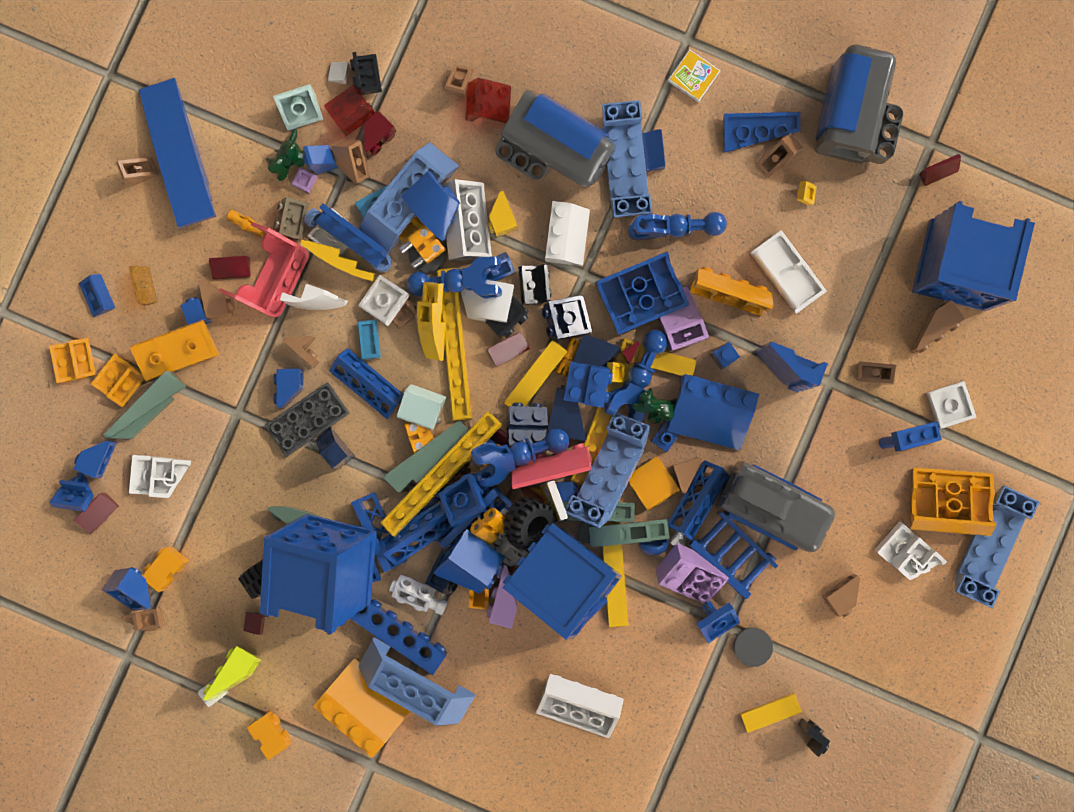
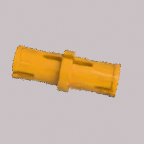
[227,209,266,237]
[556,338,581,377]

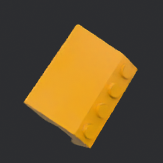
[690,267,773,316]
[910,467,996,536]
[313,658,410,758]

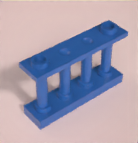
[688,511,778,600]

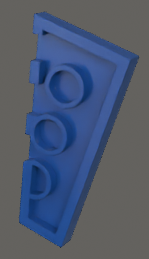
[723,112,800,153]

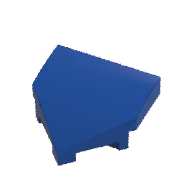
[49,472,94,512]

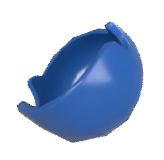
[639,539,669,556]

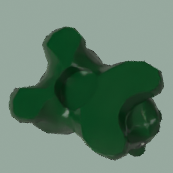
[266,129,305,181]
[632,388,677,424]

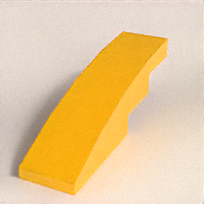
[301,240,375,281]
[504,340,568,407]

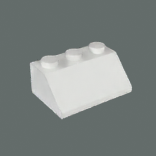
[545,201,590,266]

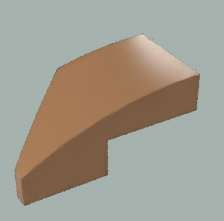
[392,300,417,329]
[121,607,164,631]

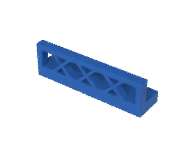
[315,204,388,268]
[329,348,404,419]
[668,460,730,541]
[439,487,513,549]
[351,492,408,573]
[379,501,453,566]

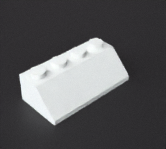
[441,179,492,261]
[536,674,624,738]

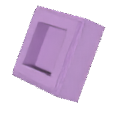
[291,167,318,194]

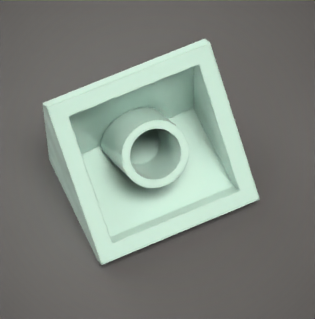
[273,84,323,131]
[397,384,446,430]

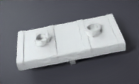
[750,230,827,314]

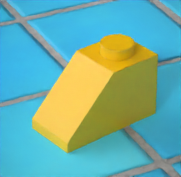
[487,191,518,238]

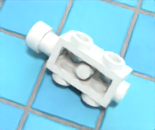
[389,575,448,616]

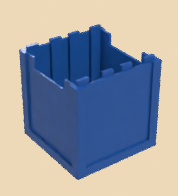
[912,201,1035,311]
[260,514,377,635]
[503,523,622,640]

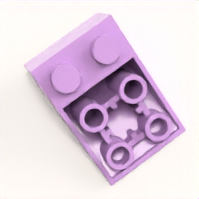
[658,286,709,352]
[655,543,729,604]
[486,563,518,629]

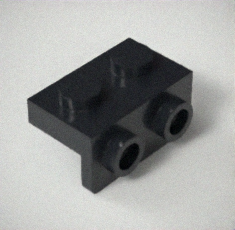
[350,52,382,95]
[518,264,552,305]
[485,296,529,339]
[798,718,830,757]

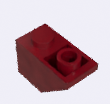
[364,110,396,158]

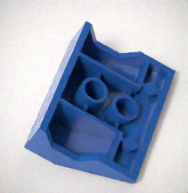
[594,251,689,335]
[755,341,828,393]
[667,374,759,450]

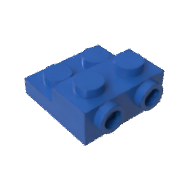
[563,361,613,408]
[439,474,486,528]

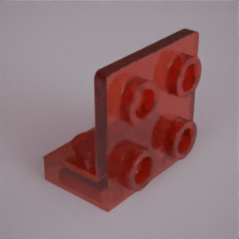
[465,77,511,123]
[324,85,375,137]

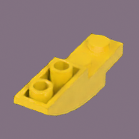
[417,282,446,361]

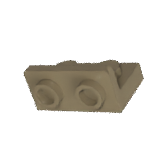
[273,197,309,240]

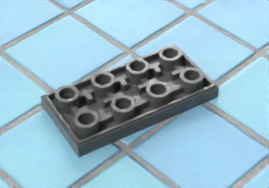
[265,382,350,457]

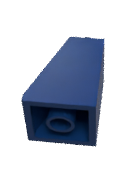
[434,529,505,594]

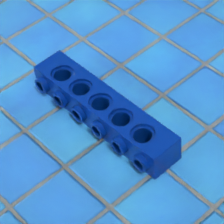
[351,599,447,675]

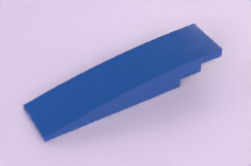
[139,78,217,228]

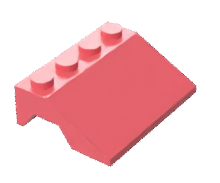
[512,443,593,489]

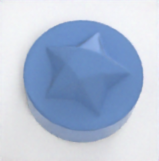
[304,208,321,228]
[373,254,392,272]

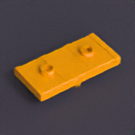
[129,320,219,382]

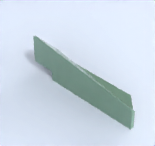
[103,371,186,439]
[384,421,469,493]

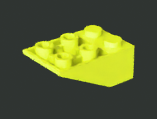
[203,646,261,701]

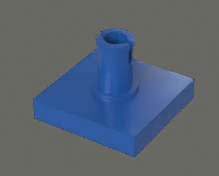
[697,601,740,644]

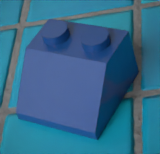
[102,567,151,611]

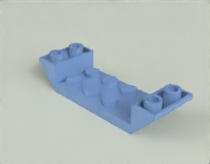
[602,100,652,218]
[359,142,459,254]
[565,413,650,528]
[955,485,1040,609]
[358,637,476,726]

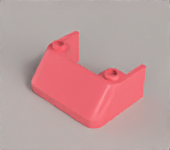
[219,222,309,317]

